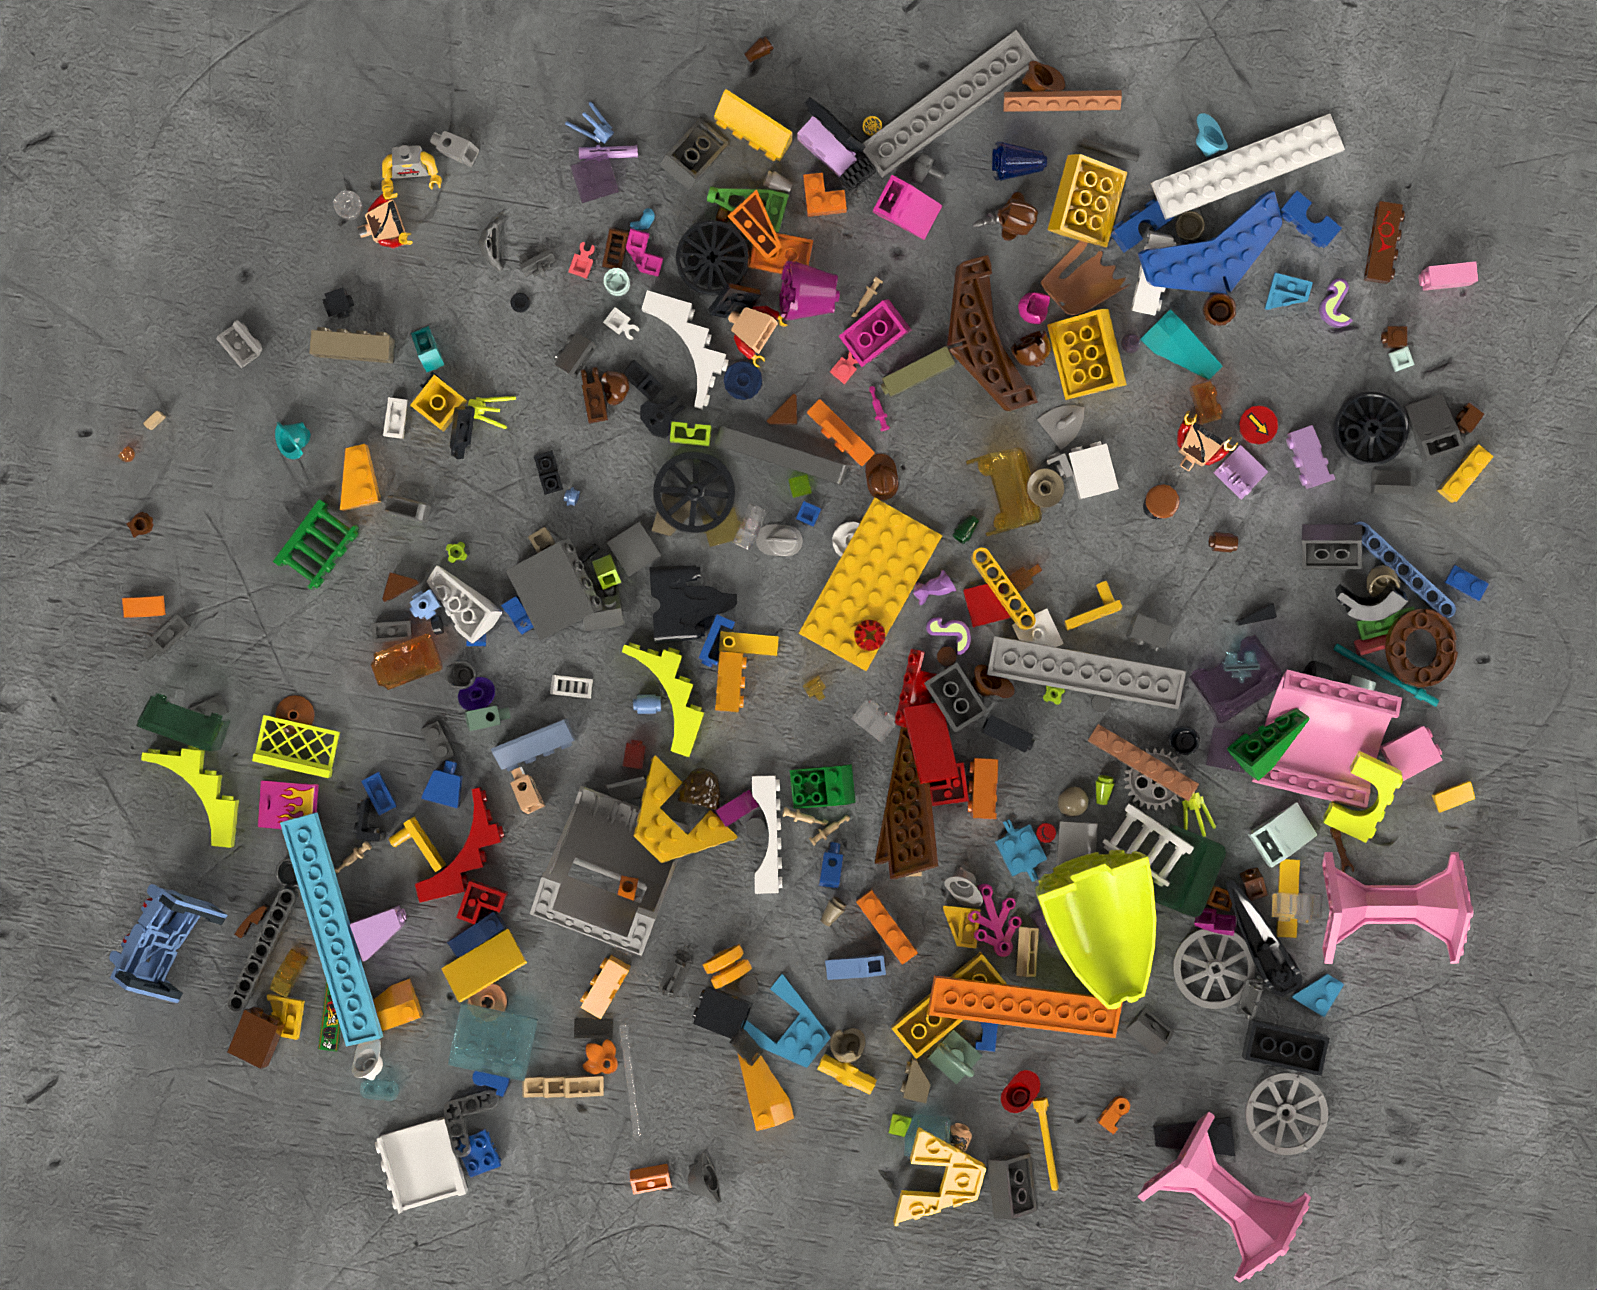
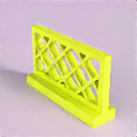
[252,715,340,778]

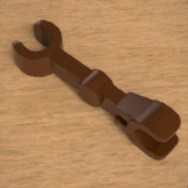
[1330,827,1354,873]

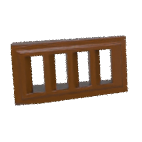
[602,227,630,269]

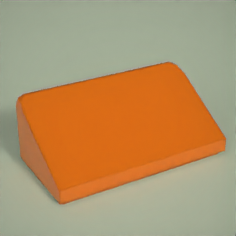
[630,1164,672,1194]

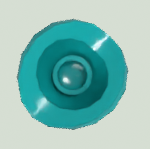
[275,421,311,460]

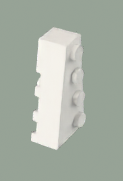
[1131,230,1176,316]

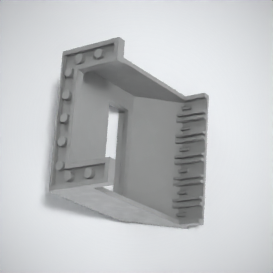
[530,786,690,956]

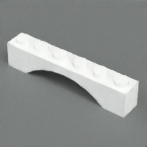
[752,775,782,894]

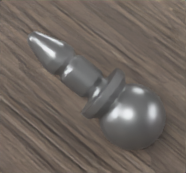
[973,209,1000,227]

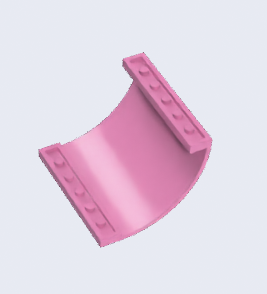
[1252,670,1402,809]

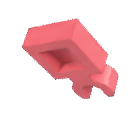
[568,242,595,279]
[830,352,858,385]

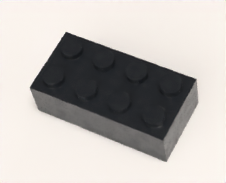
[1242,1019,1330,1076]

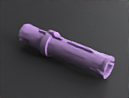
[579,145,638,161]

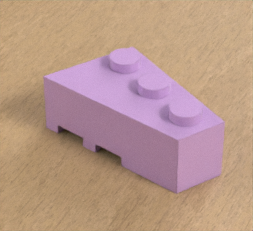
[797,116,856,178]
[1286,425,1335,489]

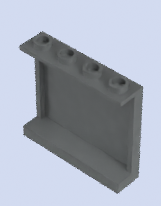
[506,539,603,640]

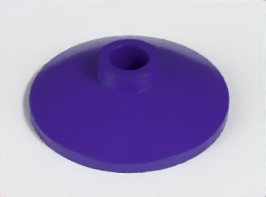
[458,677,495,711]

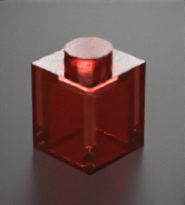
[623,739,647,769]

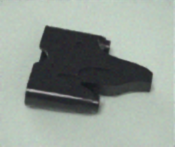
[649,565,737,644]

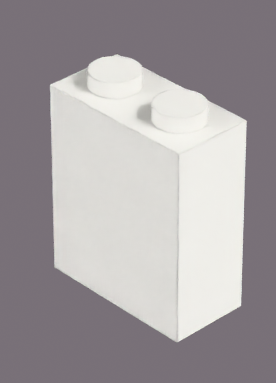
[1067,441,1119,500]

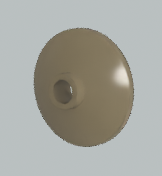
[1027,469,1064,508]

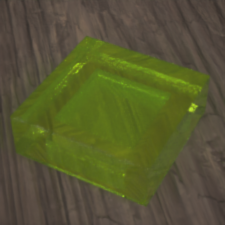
[788,474,812,498]

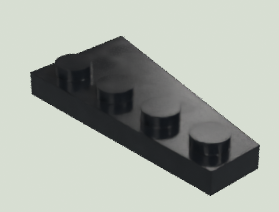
[1153,1117,1236,1156]

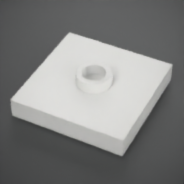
[1012,608,1064,647]

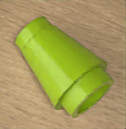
[1095,775,1115,805]

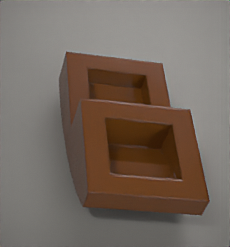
[234,904,270,938]

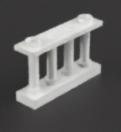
[1102,803,1194,887]

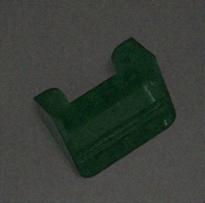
[1153,823,1226,917]

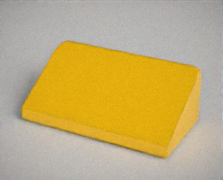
[1432,780,1475,813]

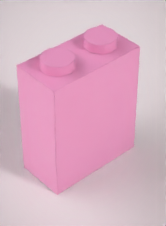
[1419,262,1478,291]
[1380,725,1442,781]

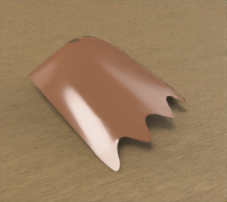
[1041,241,1131,315]

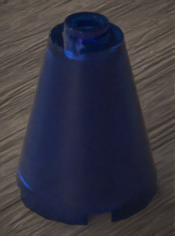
[992,142,1047,181]

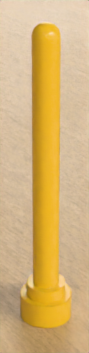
[1033,1097,1059,1191]

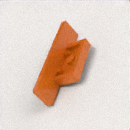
[807,399,875,466]

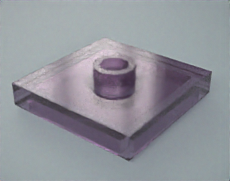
[1206,727,1250,773]

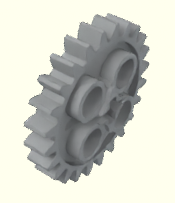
[1123,748,1186,811]

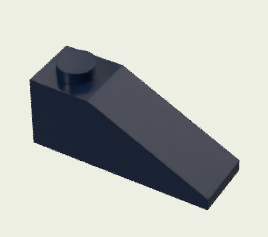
[447,911,506,958]

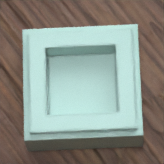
[1388,347,1414,372]

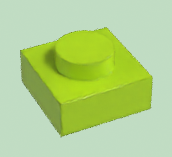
[888,1113,912,1138]

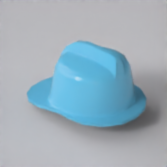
[1196,113,1228,157]

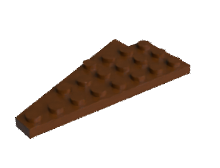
[875,726,939,879]

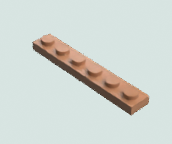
[1003,90,1122,112]
[1088,724,1199,801]

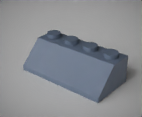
[491,719,575,771]

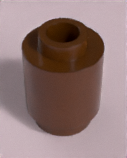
[1208,532,1238,553]

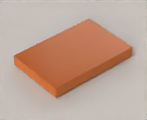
[749,233,813,274]

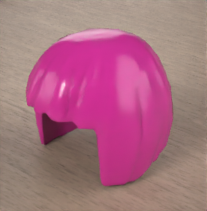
[1018,292,1050,324]

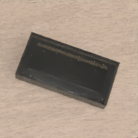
[574,1018,614,1039]
[729,1028,764,1066]

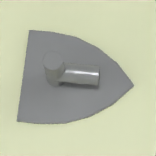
[1037,405,1085,450]

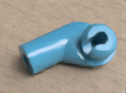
[630,208,655,230]

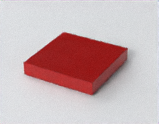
[963,584,1011,627]

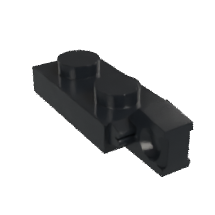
[450,406,475,460]

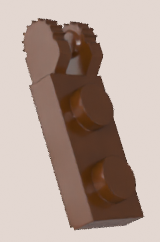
[581,367,608,424]

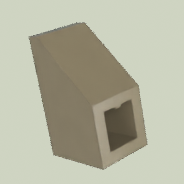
[900,1057,931,1103]

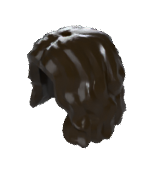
[678,768,720,810]

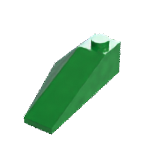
[1227,708,1310,781]

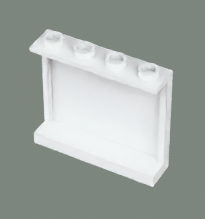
[375,1117,468,1214]

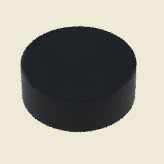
[510,293,530,313]
[431,615,444,635]

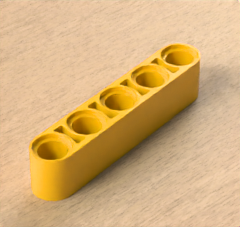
[971,548,1036,630]

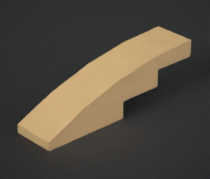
[522,1076,604,1098]

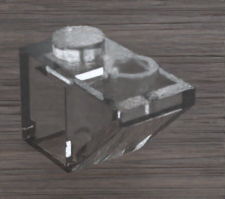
[732,503,767,551]

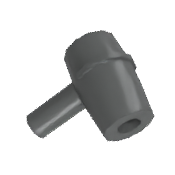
[910,153,946,183]

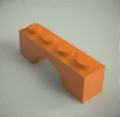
[856,889,918,965]

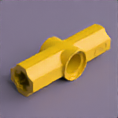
[817,1053,877,1095]

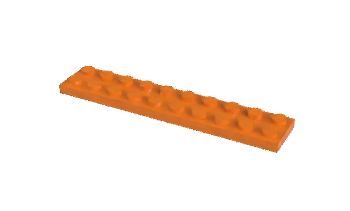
[927,975,1123,1038]

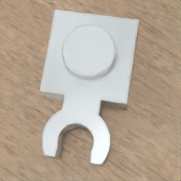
[603,307,640,340]

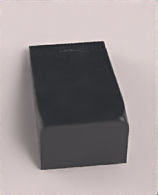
[1235,603,1277,626]

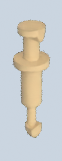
[851,276,883,317]
[782,807,828,826]
[809,815,850,846]
[334,841,372,873]

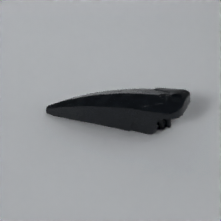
[1226,880,1303,996]

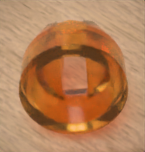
[715,207,730,223]
[118,445,135,462]

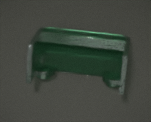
[136,693,231,752]

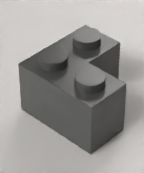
[1126,614,1172,651]

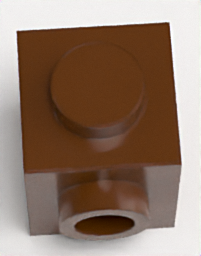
[1381,326,1407,348]

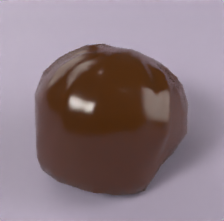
[1202,293,1236,326]
[601,371,629,406]

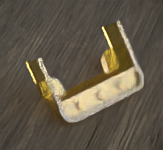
[966,447,1042,537]

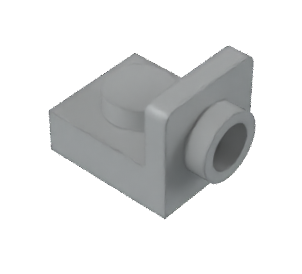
[1046,452,1074,479]

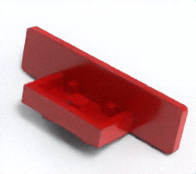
[895,649,936,727]

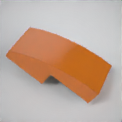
[122,596,166,618]

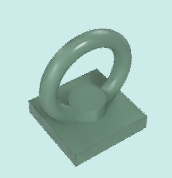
[927,1029,983,1085]

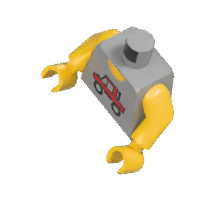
[381,145,442,193]

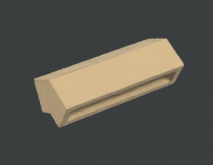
[1016,926,1039,977]

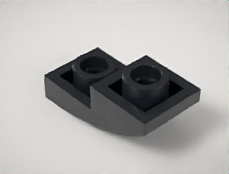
[534,450,563,495]

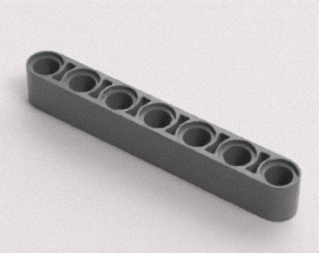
[714,426,848,485]
[227,887,298,1012]

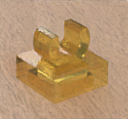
[803,676,826,701]

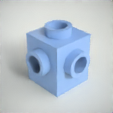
[409,590,442,620]

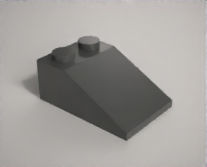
[660,118,729,190]

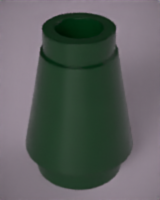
[952,515,979,544]

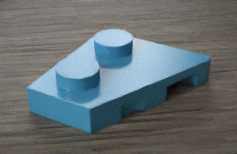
[1264,272,1313,310]
[1291,973,1344,1017]

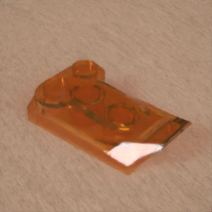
[371,633,443,690]

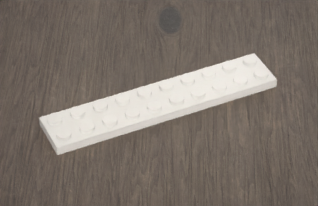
[1151,114,1345,220]

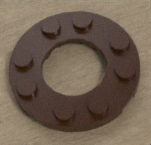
[1385,609,1458,687]

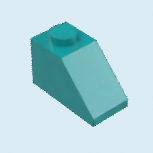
[411,326,444,372]

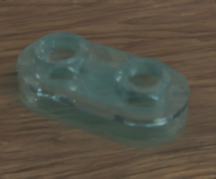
[360,1079,400,1101]

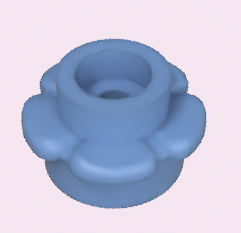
[564,487,580,506]

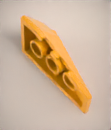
[373,978,423,1031]
[737,1051,794,1131]

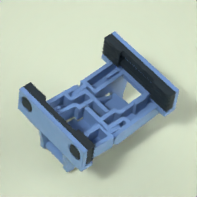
[109,884,228,1003]

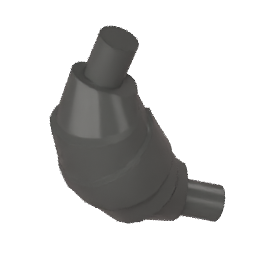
[478,217,504,272]

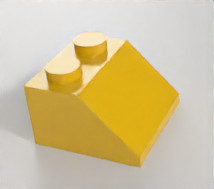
[410,375,468,432]

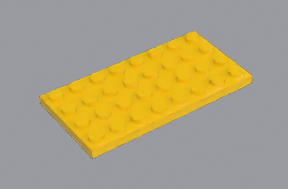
[799,497,942,671]

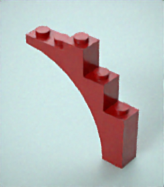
[415,787,505,903]

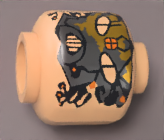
[944,1123,972,1152]

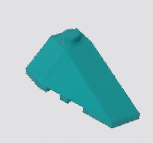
[1140,309,1223,380]

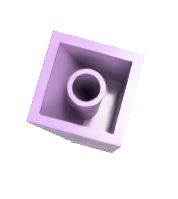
[350,905,407,961]

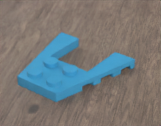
[743,974,831,1068]

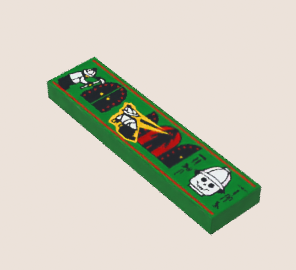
[318,982,341,1052]

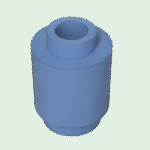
[633,694,661,714]

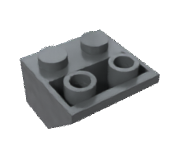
[583,584,624,631]

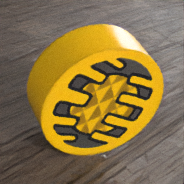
[863,116,882,137]

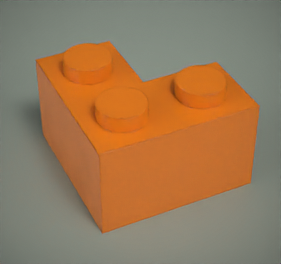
[803,173,847,217]

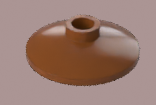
[275,695,315,734]

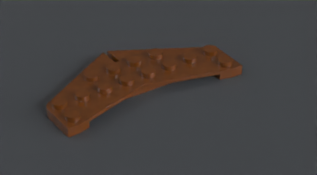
[947,255,1038,411]

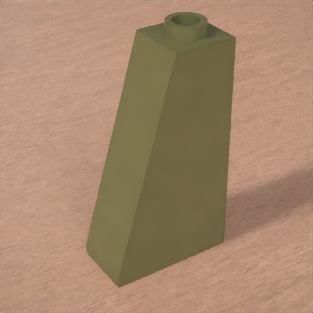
[880,346,955,397]

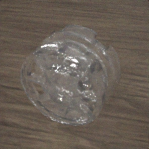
[334,191,363,220]

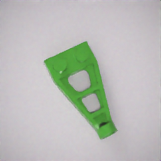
[707,186,789,233]

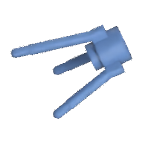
[565,102,614,144]

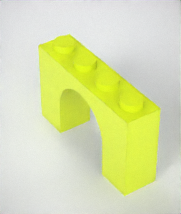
[1323,750,1404,843]

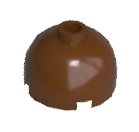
[1011,331,1051,367]

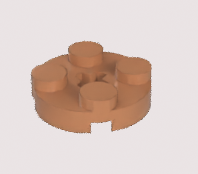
[468,983,507,1022]

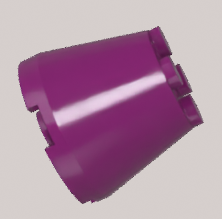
[779,261,840,320]

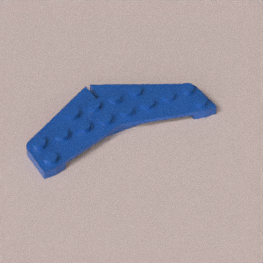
[1138,190,1282,294]

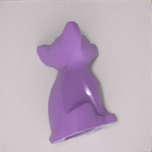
[913,570,956,605]

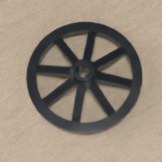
[653,452,735,534]

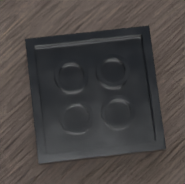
[805,97,866,153]

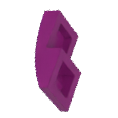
[716,790,759,827]
[1194,907,1237,936]

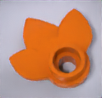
[583,1039,618,1075]

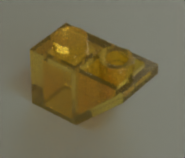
[270,949,308,998]

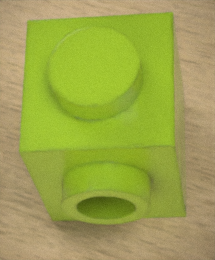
[592,555,621,590]

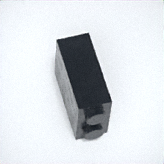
[980,714,1035,753]
[692,986,753,1039]

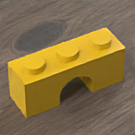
[1436,444,1494,503]

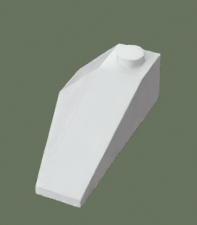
[427,565,503,643]

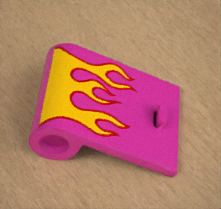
[258,780,319,829]

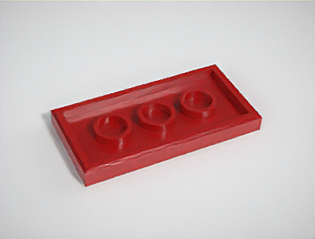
[903,703,959,784]

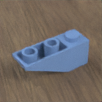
[825,953,886,980]

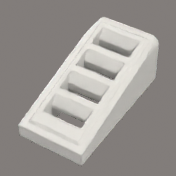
[550,675,593,699]

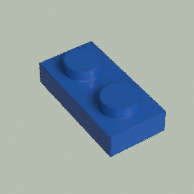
[1444,565,1489,601]
[361,772,397,815]

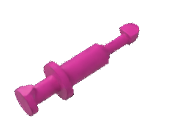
[869,386,890,432]

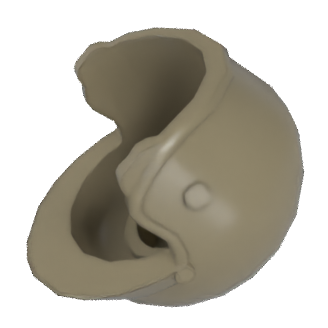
[1367,565,1400,597]
[830,1028,866,1063]

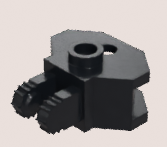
[640,395,686,438]

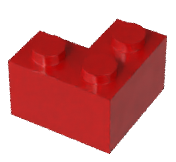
[930,761,969,806]
[456,879,508,924]

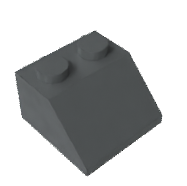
[554,332,597,379]

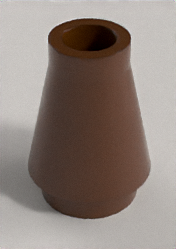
[744,36,774,63]

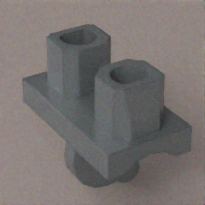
[519,244,557,278]

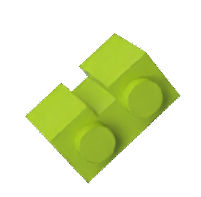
[670,422,711,446]

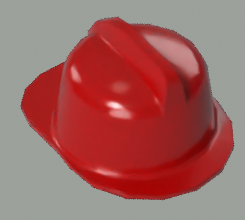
[1001,1070,1041,1113]

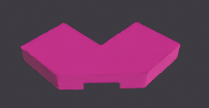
[626,228,664,277]

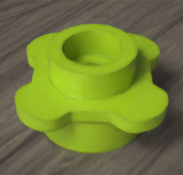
[446,542,467,563]
[1043,685,1065,705]

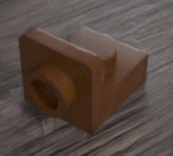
[1239,867,1268,901]

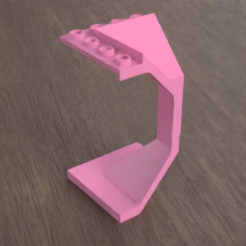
[1322,852,1473,964]
[1137,1112,1311,1283]

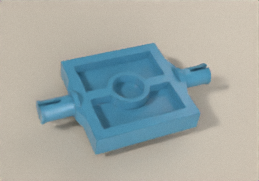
[994,819,1047,882]

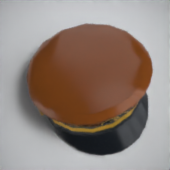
[1143,484,1180,519]

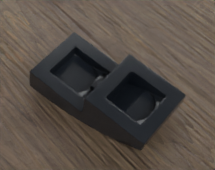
[622,360,664,401]

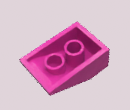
[839,299,912,367]

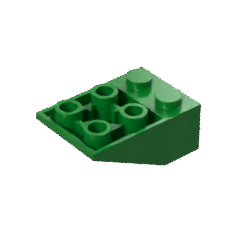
[789,764,856,809]

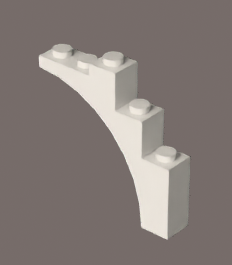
[642,290,729,410]

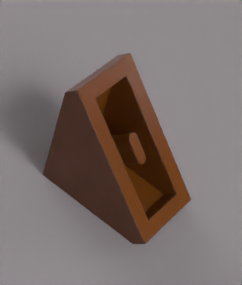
[766,394,797,425]
[382,572,421,602]
[1201,883,1232,912]

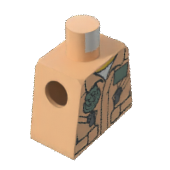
[510,767,545,814]

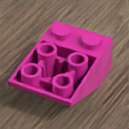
[873,175,943,240]

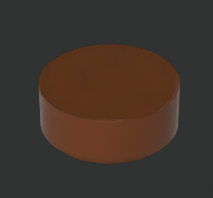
[937,647,956,666]

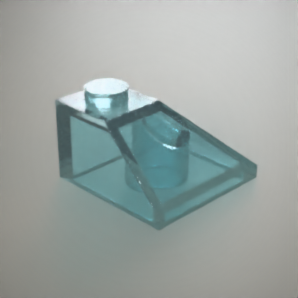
[904,1114,950,1157]

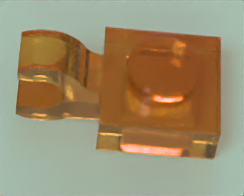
[1008,564,1042,593]

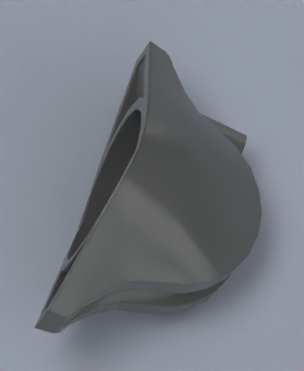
[688,1152,722,1203]

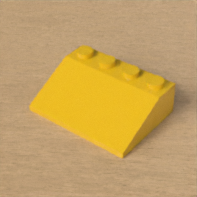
[714,89,792,162]
[1047,154,1127,247]
[1047,309,1127,400]

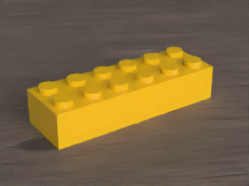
[891,952,1007,1059]

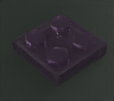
[570,154,619,203]

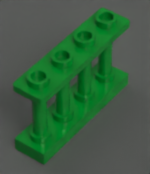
[273,499,359,590]

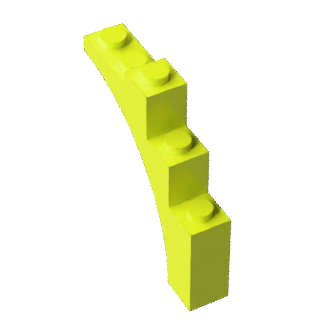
[622,642,705,757]
[141,745,239,848]

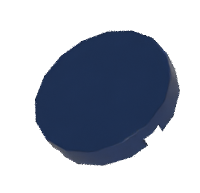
[724,361,762,400]

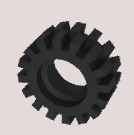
[839,157,876,191]

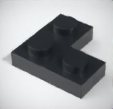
[708,283,761,318]

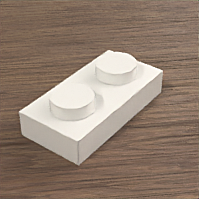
[383,397,409,439]

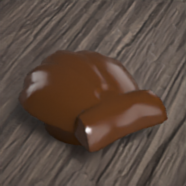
[126,512,154,538]

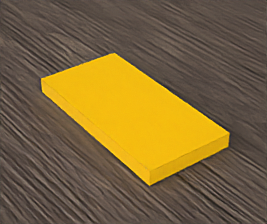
[441,929,527,1002]

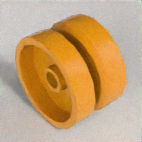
[702,944,752,989]

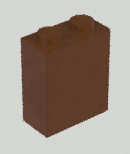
[227,1007,285,1069]

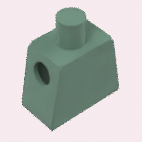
[464,705,511,731]

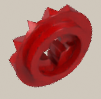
[854,620,885,651]

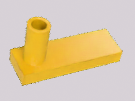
[1064,581,1122,631]
[719,631,779,656]
[389,816,446,872]

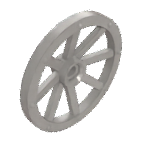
[1173,928,1255,1009]
[1245,1072,1328,1155]

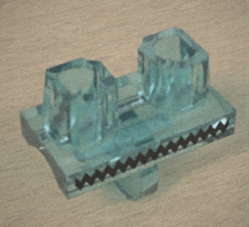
[1222,651,1260,683]

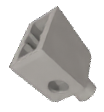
[430,131,479,168]

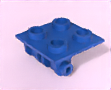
[457,1129,501,1177]

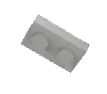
[216,320,262,368]

